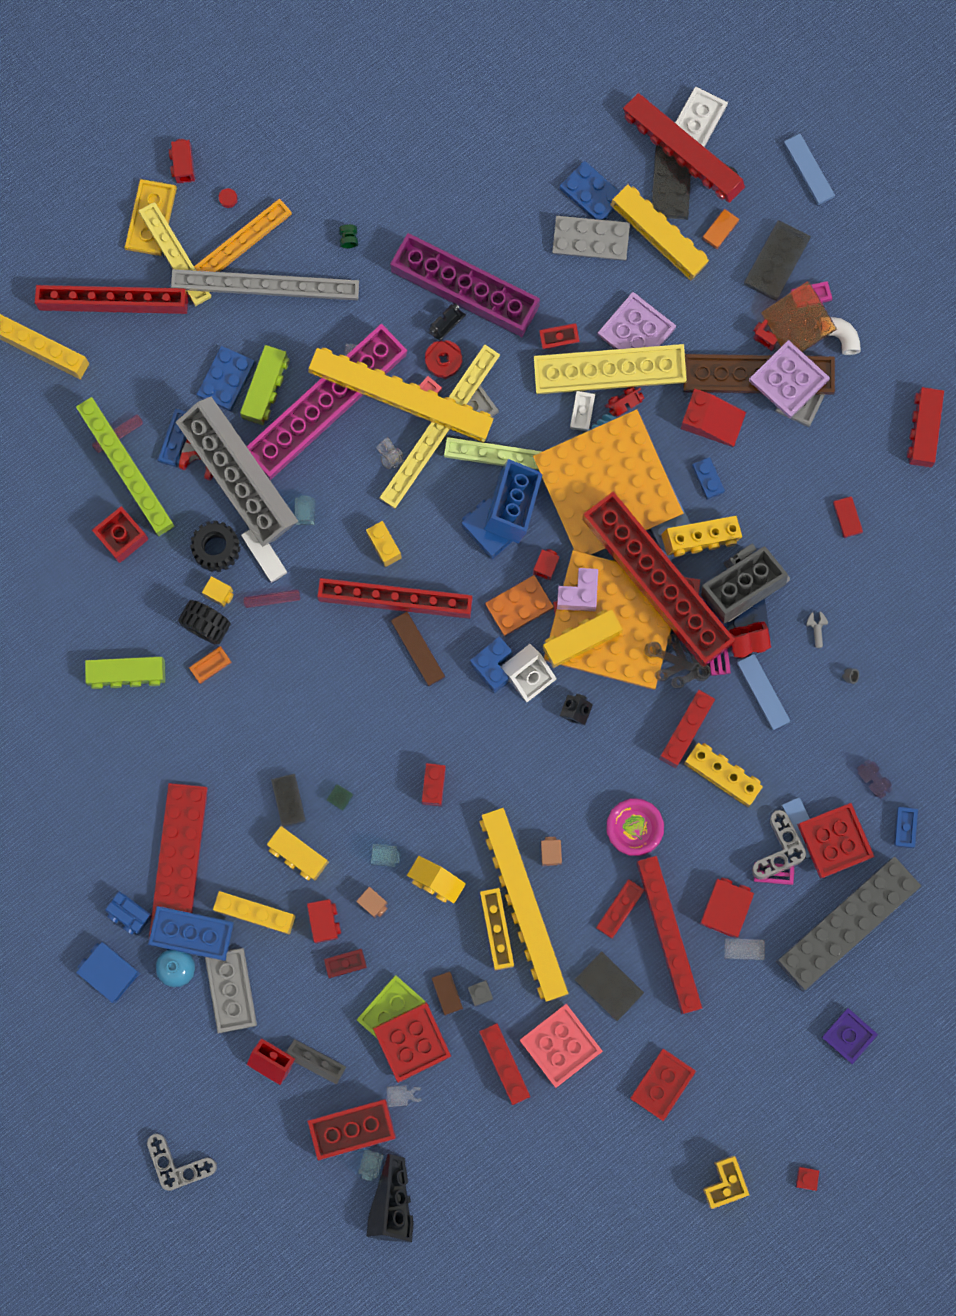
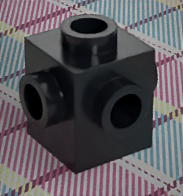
[560,694,593,725]

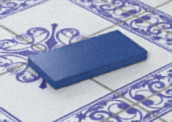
[148,906,234,961]

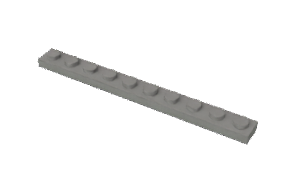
[171,269,359,301]

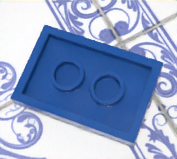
[559,161,620,220]
[197,346,255,411]

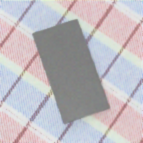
[205,948,257,1033]

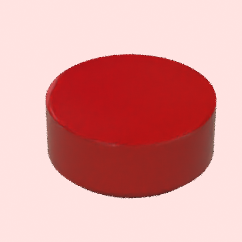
[219,188,238,208]

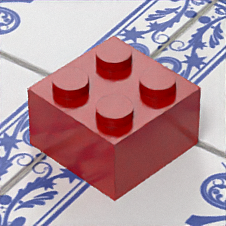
[92,506,149,563]

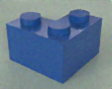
[470,636,512,694]

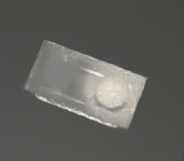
[724,939,765,960]

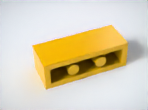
[267,826,329,881]

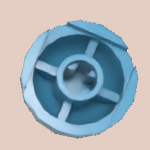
[156,949,195,987]

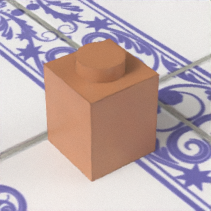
[541,837,562,866]
[356,887,388,918]

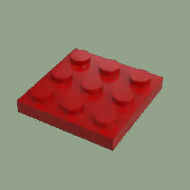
[797,803,874,879]
[372,1002,451,1083]

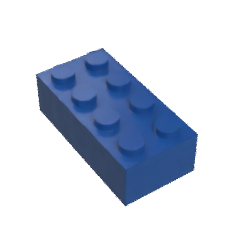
[484,459,542,544]

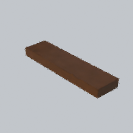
[391,612,445,687]

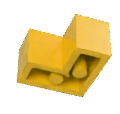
[407,856,466,904]
[702,1156,749,1209]

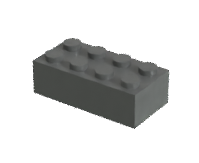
[701,546,788,624]

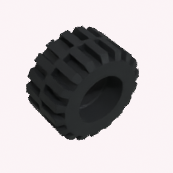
[190,521,240,572]
[178,600,231,644]

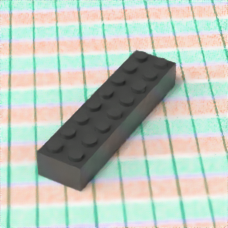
[776,856,921,991]

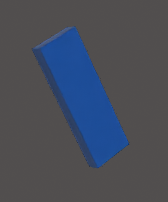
[157,408,186,467]

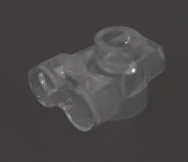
[376,437,404,469]

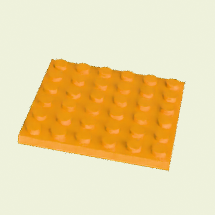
[533,409,684,555]
[544,551,671,690]

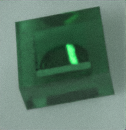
[327,784,353,811]

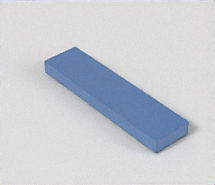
[783,134,835,205]
[737,654,790,731]

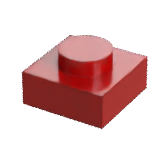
[796,1167,819,1191]

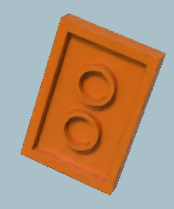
[485,575,554,637]

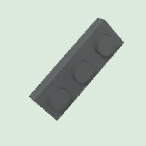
[286,1039,346,1085]

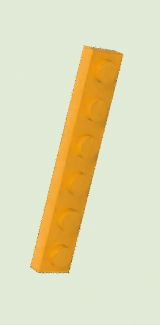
[194,198,292,272]

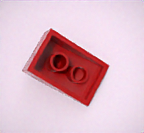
[681,388,746,447]

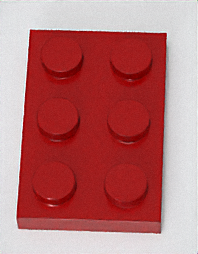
[630,1049,696,1121]

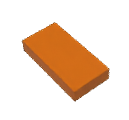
[702,209,739,249]
[189,646,232,684]

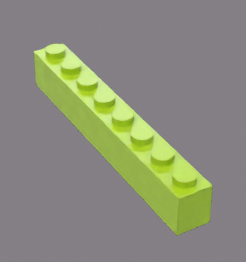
[76,397,175,536]

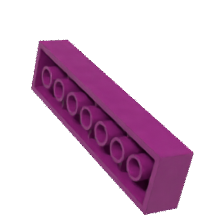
[390,233,540,338]

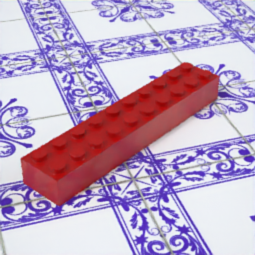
[582,491,735,667]

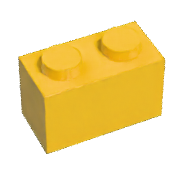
[366,521,402,567]

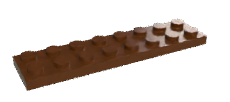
[683,354,835,395]

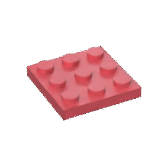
[520,1004,603,1088]

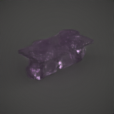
[857,760,892,799]

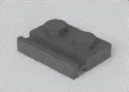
[723,543,757,569]

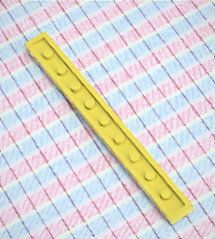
[380,345,500,509]

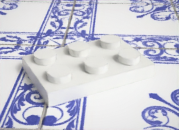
[676,86,728,147]

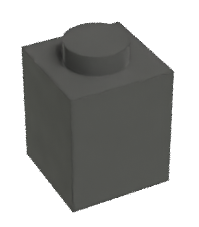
[468,981,493,1007]

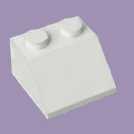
[501,644,556,702]

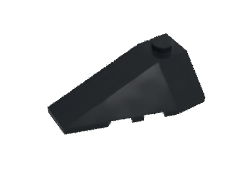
[366,1154,414,1242]

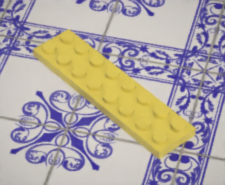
[534,344,687,394]

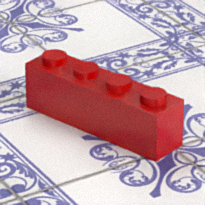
[907,387,944,468]
[659,690,715,769]
[479,1023,531,1105]

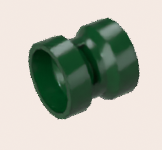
[339,224,358,249]

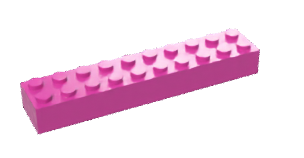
[247,323,407,480]

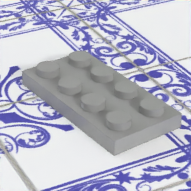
[552,216,630,261]

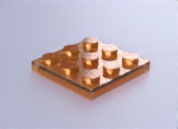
[761,281,837,352]

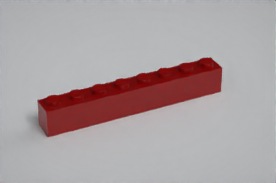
[623,93,745,203]
[35,285,188,314]
[318,578,473,619]
[637,856,702,1014]

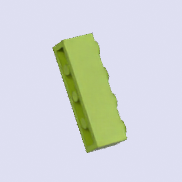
[240,345,290,425]
[85,657,165,689]

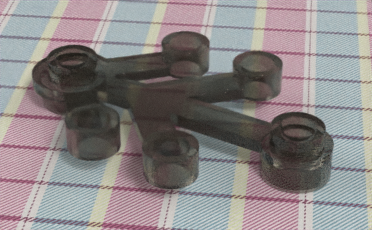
[644,634,711,688]

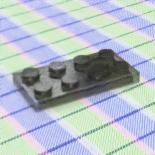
[652,145,691,220]
[744,220,811,301]

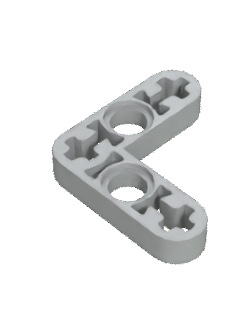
[752,810,806,880]
[147,1134,217,1191]

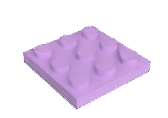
[597,292,676,350]
[749,340,830,418]

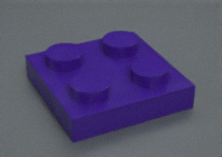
[821,1008,878,1065]

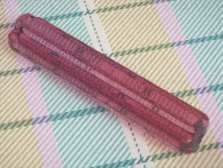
[92,415,143,453]
[244,589,300,608]

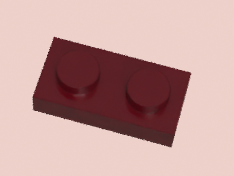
[324,949,367,979]

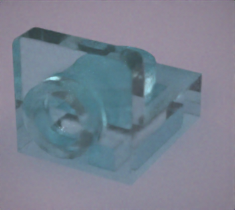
[358,1149,384,1181]

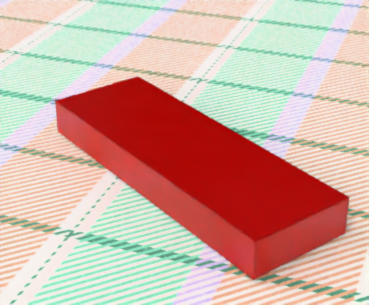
[596,879,644,939]

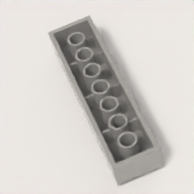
[176,397,298,547]

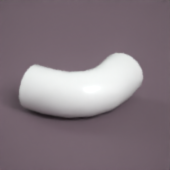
[820,317,861,355]

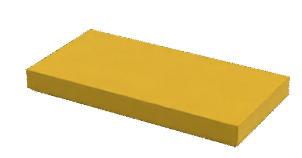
[125,179,177,256]

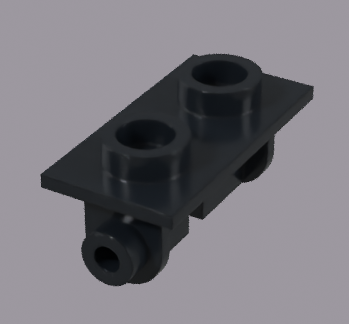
[429,303,466,341]

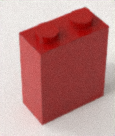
[700,877,754,938]

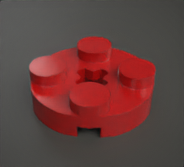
[425,340,462,379]

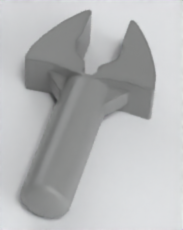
[806,612,828,648]

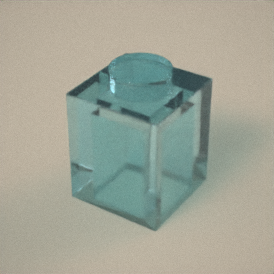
[294,495,316,525]
[371,844,400,868]

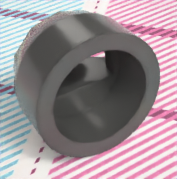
[842,668,859,684]

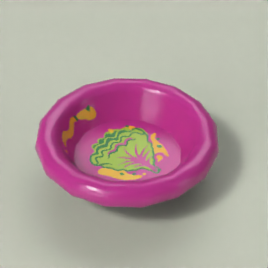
[606,798,664,856]

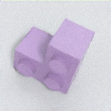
[557,568,598,612]

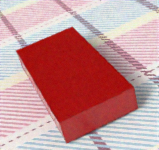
[833,496,863,538]

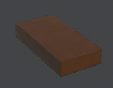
[432,971,463,1015]

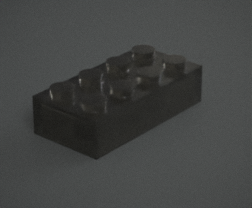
[271,774,307,828]

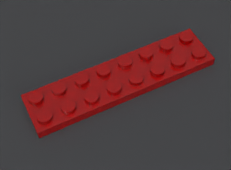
[149,783,208,938]

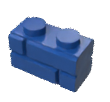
[105,891,152,935]

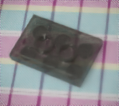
[575,952,644,1021]

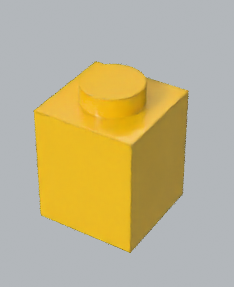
[202,576,234,607]

